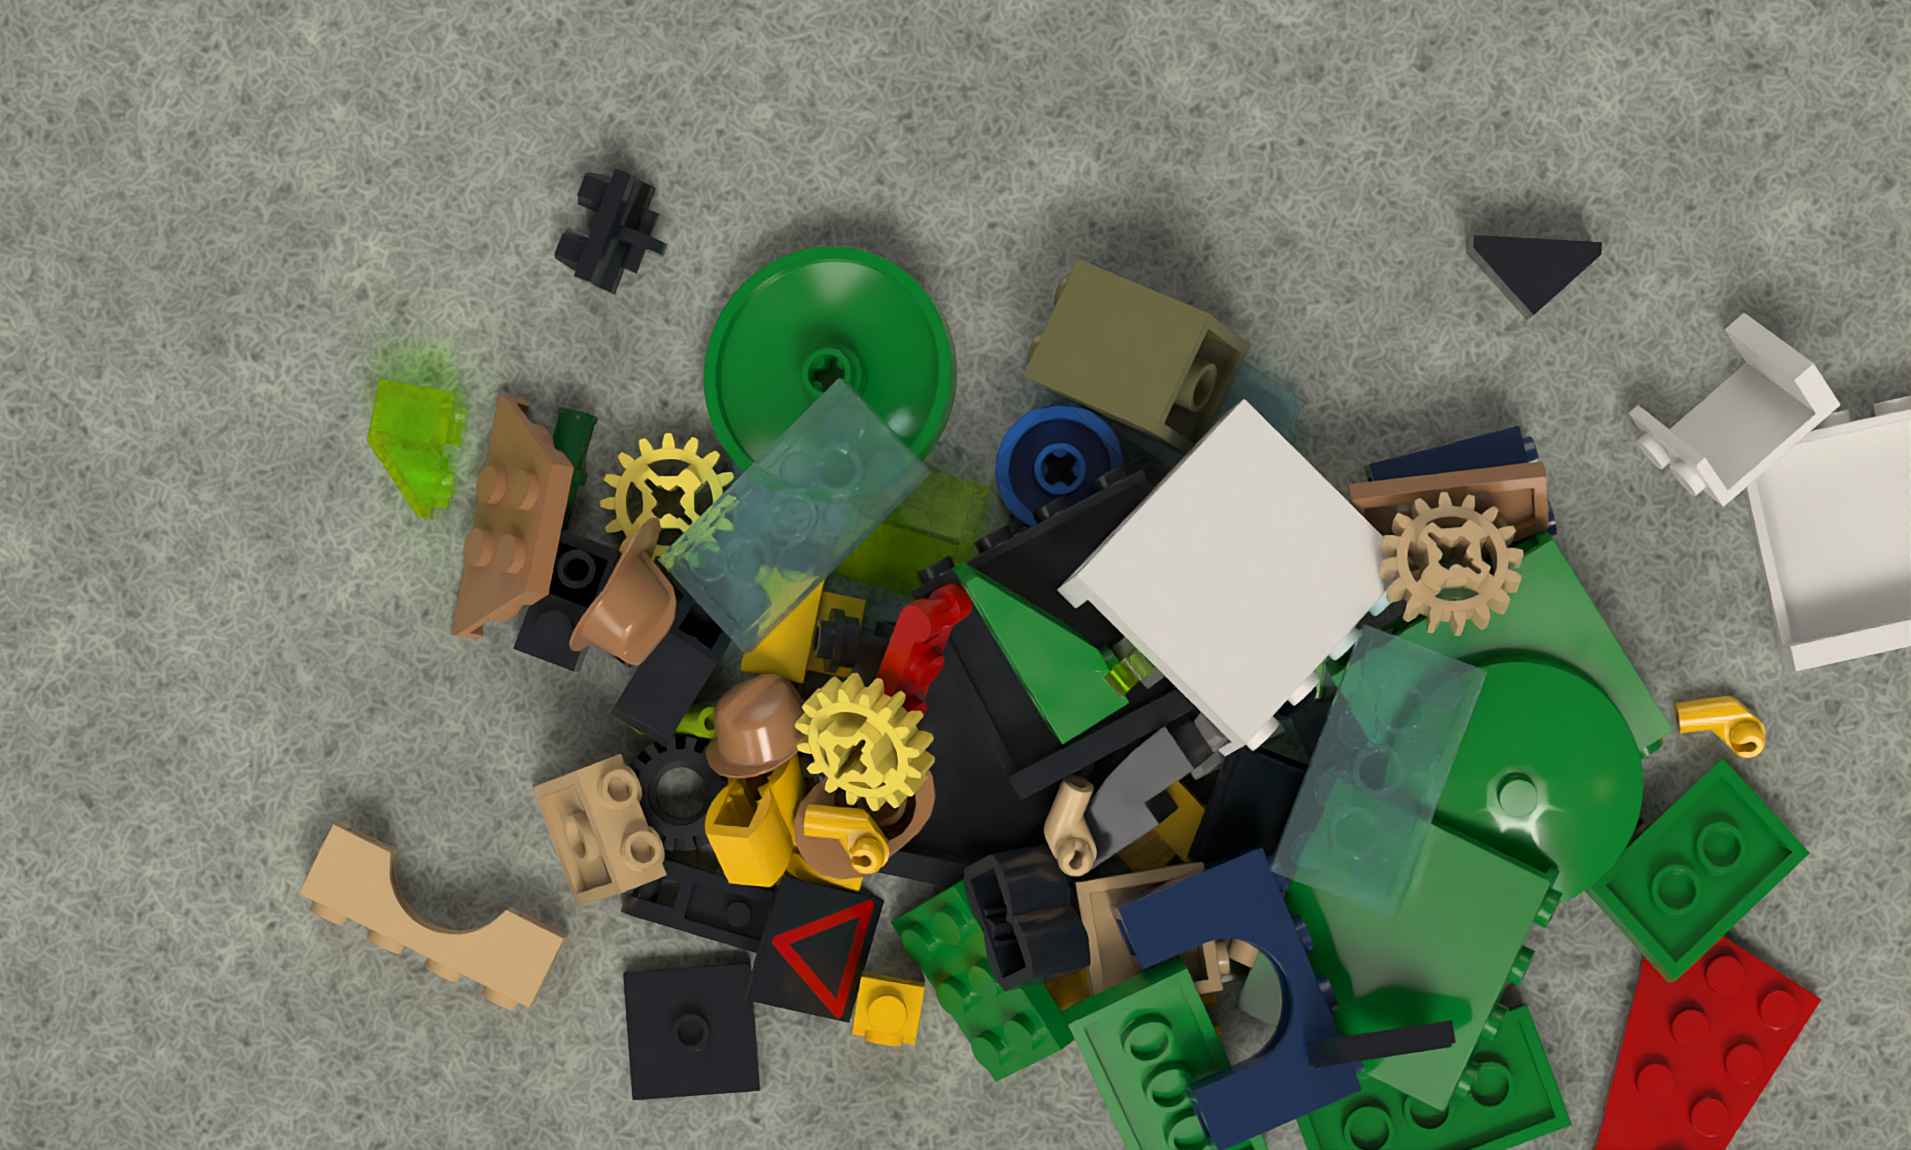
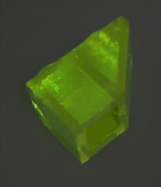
[367,378,469,521]

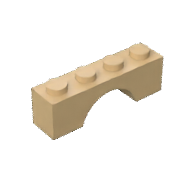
[299,822,569,1011]

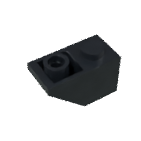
[513,529,620,672]
[610,587,744,747]

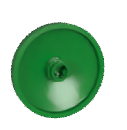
[704,246,957,504]
[1381,656,1644,904]

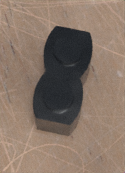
[964,843,1091,992]

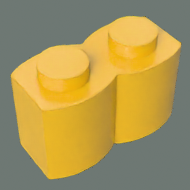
[705,753,812,887]

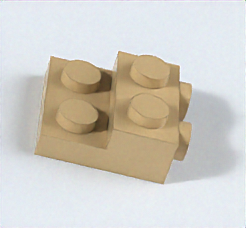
[532,754,666,907]
[1072,861,1230,997]

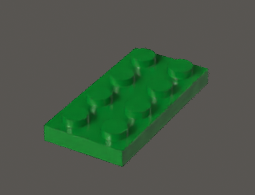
[1061,955,1269,1150]
[1296,1003,1572,1150]

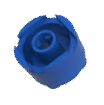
[995,405,1124,528]

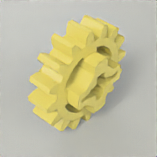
[600,433,740,572]
[795,673,935,811]

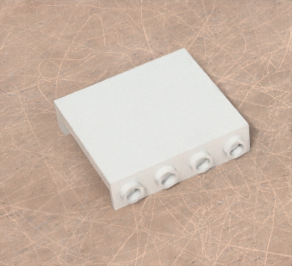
[1744,396,1911,672]
[1058,399,1411,756]

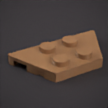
[451,394,574,640]

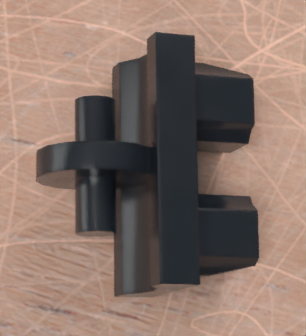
[554,168,668,294]

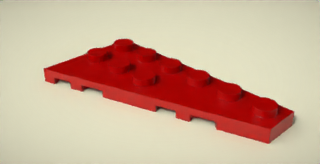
[1592,936,1822,1150]

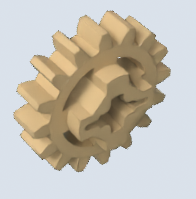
[1378,492,1524,636]

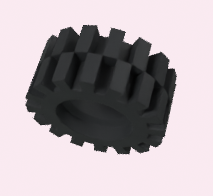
[629,735,728,851]

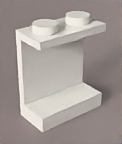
[1628,313,1840,507]

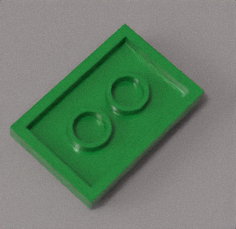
[1585,758,1810,983]
[890,878,1075,1082]

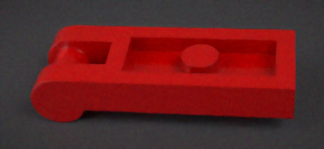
[876,582,972,725]

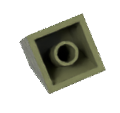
[1023,259,1251,455]

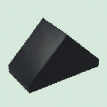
[1466,235,1602,319]

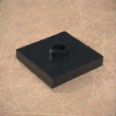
[623,962,761,1101]

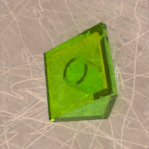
[832,466,990,597]

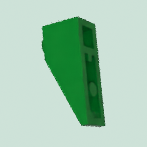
[952,561,1129,745]

